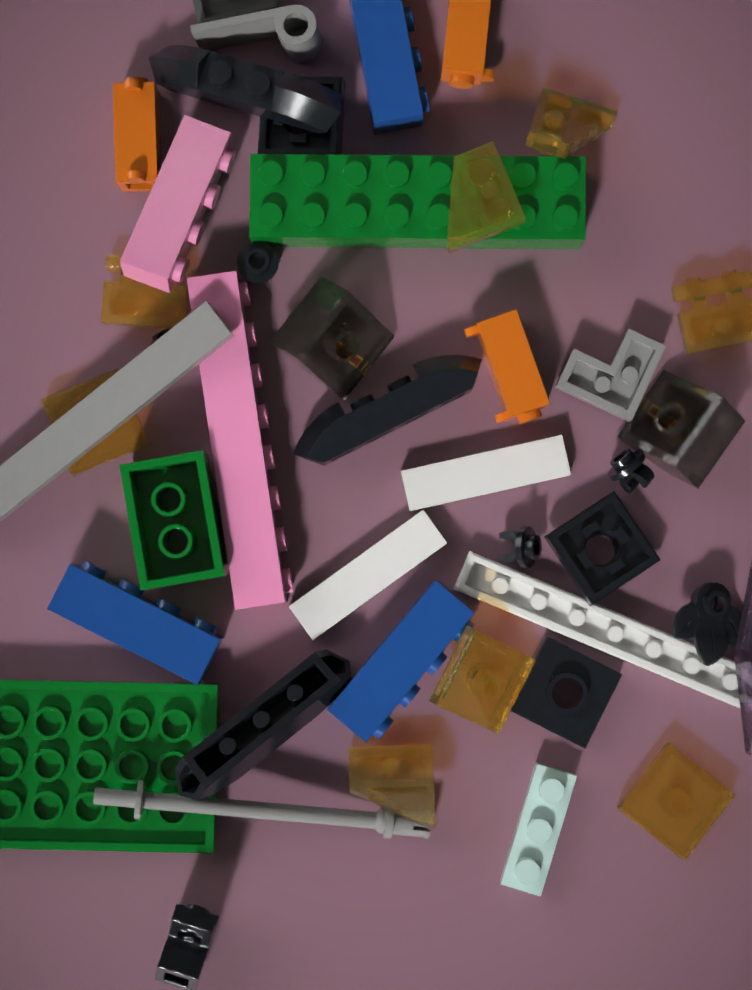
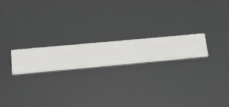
[453,551,752,713]

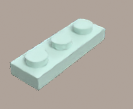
[500,762,577,897]

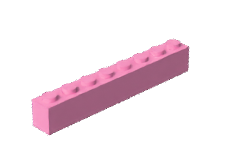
[187,271,294,610]

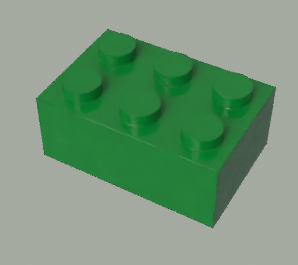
[119,450,229,591]

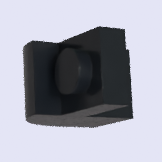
[155,904,219,990]

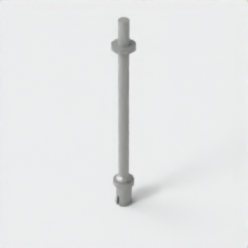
[93,780,432,839]

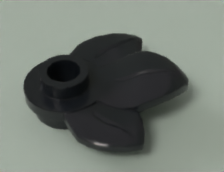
[673,582,747,666]

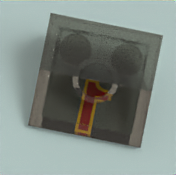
[270,275,395,401]
[617,370,745,489]

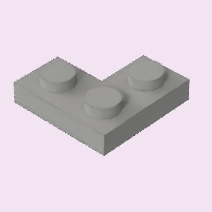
[555,329,666,422]

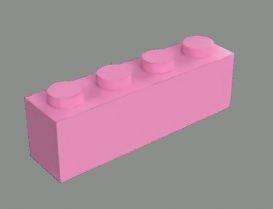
[120,115,236,293]

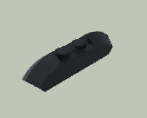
[149,45,341,133]
[293,355,482,466]
[175,649,351,800]

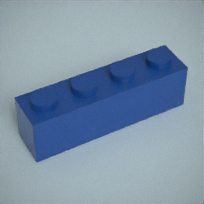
[349,0,429,135]
[47,560,224,685]
[327,580,474,743]

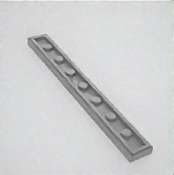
[0,301,235,522]

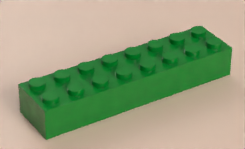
[249,154,586,249]

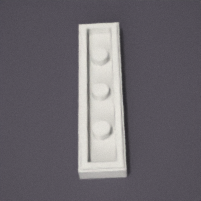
[401,435,571,512]
[289,510,447,640]

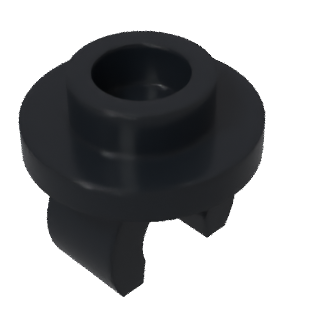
[237,242,279,284]
[608,449,655,493]
[499,526,542,568]

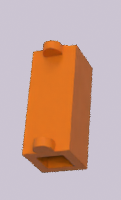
[441,0,495,89]
[113,77,162,192]
[464,309,550,424]

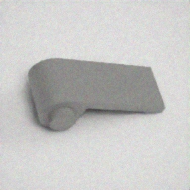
[190,5,322,63]

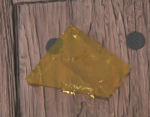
[525,87,618,158]
[447,141,526,254]
[348,744,436,828]

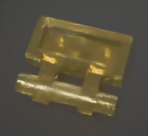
[101,252,190,329]
[671,269,752,355]

